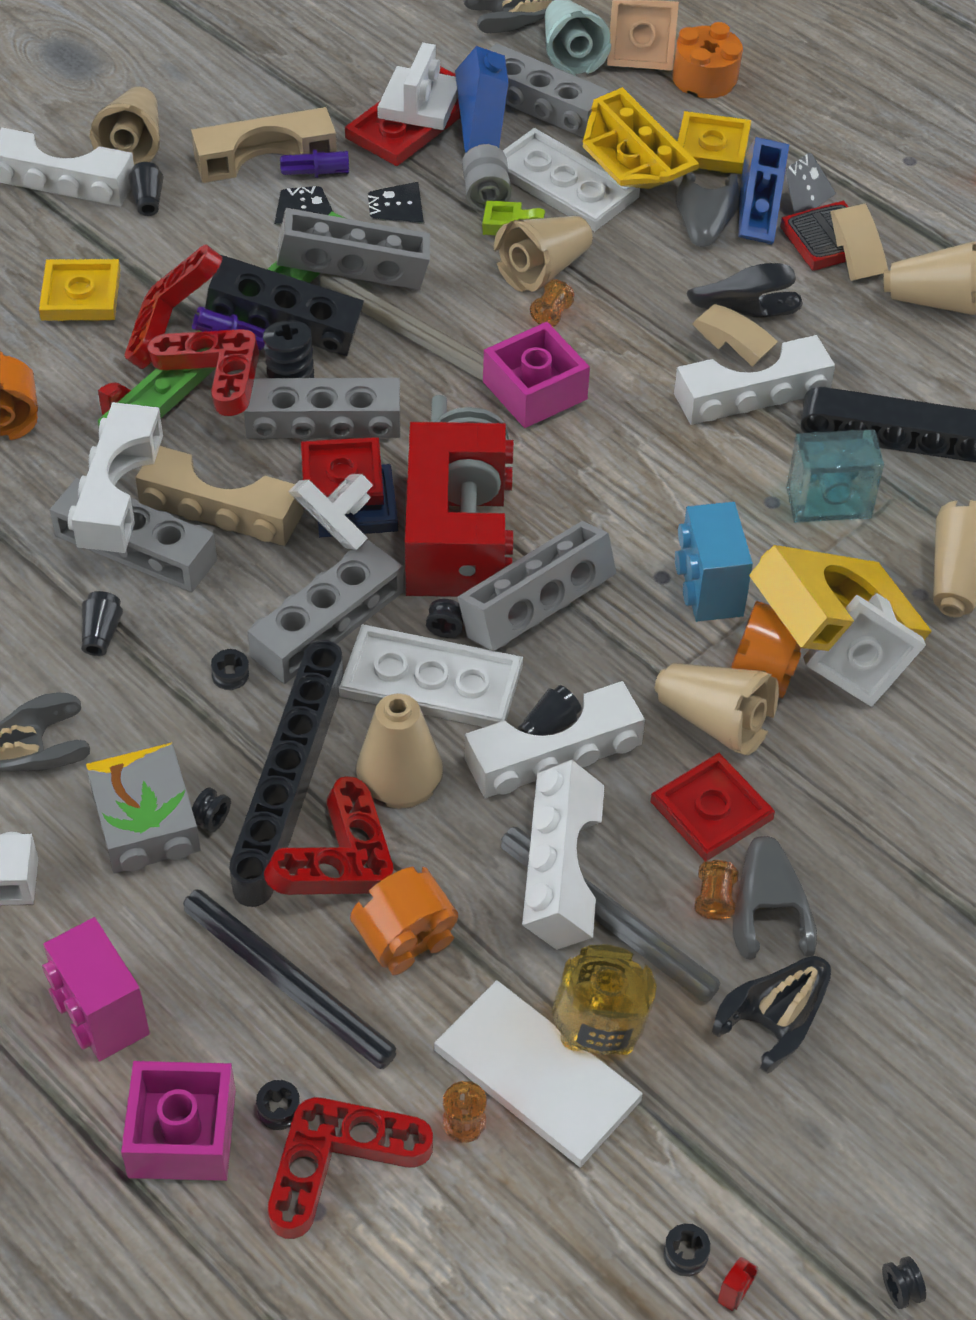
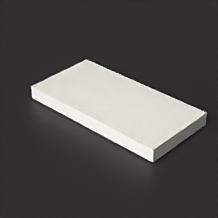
[503,128,640,232]
[339,624,523,727]
[434,980,643,1168]

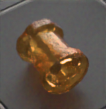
[530,279,575,327]
[694,860,739,920]
[443,1081,487,1143]

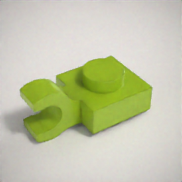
[482,201,545,236]

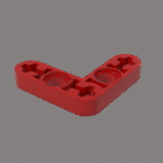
[124,244,223,369]
[148,329,259,416]
[264,776,393,895]
[268,1097,433,1239]

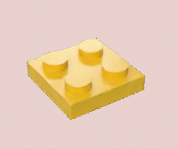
[677,111,751,174]
[39,259,121,321]

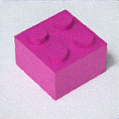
[483,322,590,428]
[42,917,150,1062]
[121,1061,236,1181]

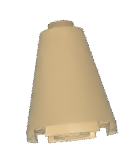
[90,87,160,165]
[494,216,593,292]
[884,241,976,315]
[933,500,976,617]
[655,663,779,755]
[356,693,443,809]

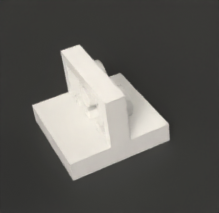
[378,42,458,130]
[288,474,373,550]
[803,593,926,707]

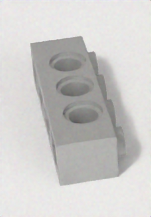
[489,43,610,138]
[277,208,430,290]
[244,378,400,439]
[50,478,217,592]
[458,521,617,651]
[247,540,403,684]

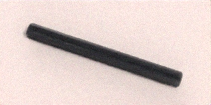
[183,889,396,1069]

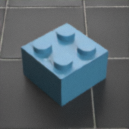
[675,502,753,622]

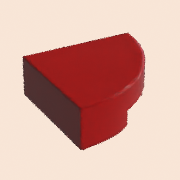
[98,382,131,416]
[717,1257,758,1311]

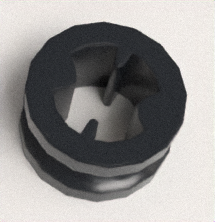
[426,598,463,638]
[211,649,249,690]
[192,787,231,832]
[256,1080,300,1130]
[663,1223,711,1277]
[882,1256,926,1309]

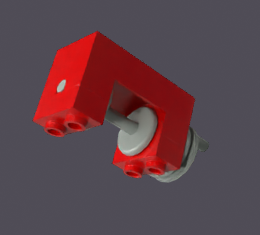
[405,395,514,597]

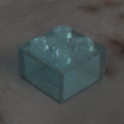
[786,430,884,523]

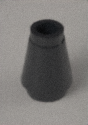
[128,162,164,216]
[81,591,123,656]
[518,685,582,736]

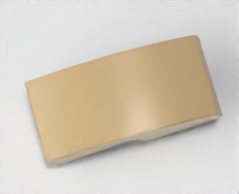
[830,203,888,281]
[692,304,778,367]

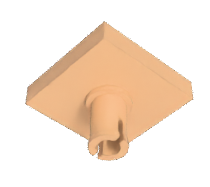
[607,0,679,70]

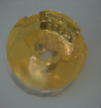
[552,944,657,1055]

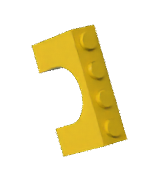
[749,545,932,651]

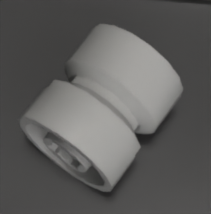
[462,144,512,212]

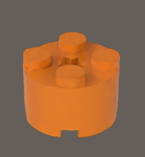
[672,22,743,98]
[0,351,38,440]
[731,601,801,699]
[350,866,458,975]

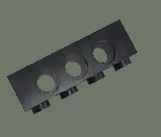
[205,255,364,356]

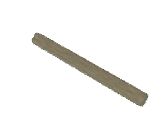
[319,274,484,381]

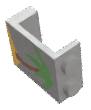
[86,742,201,874]

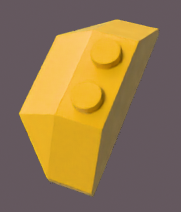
[583,87,699,189]

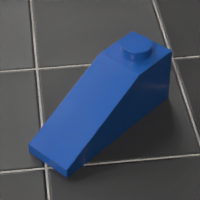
[455,46,509,153]
[738,137,789,244]

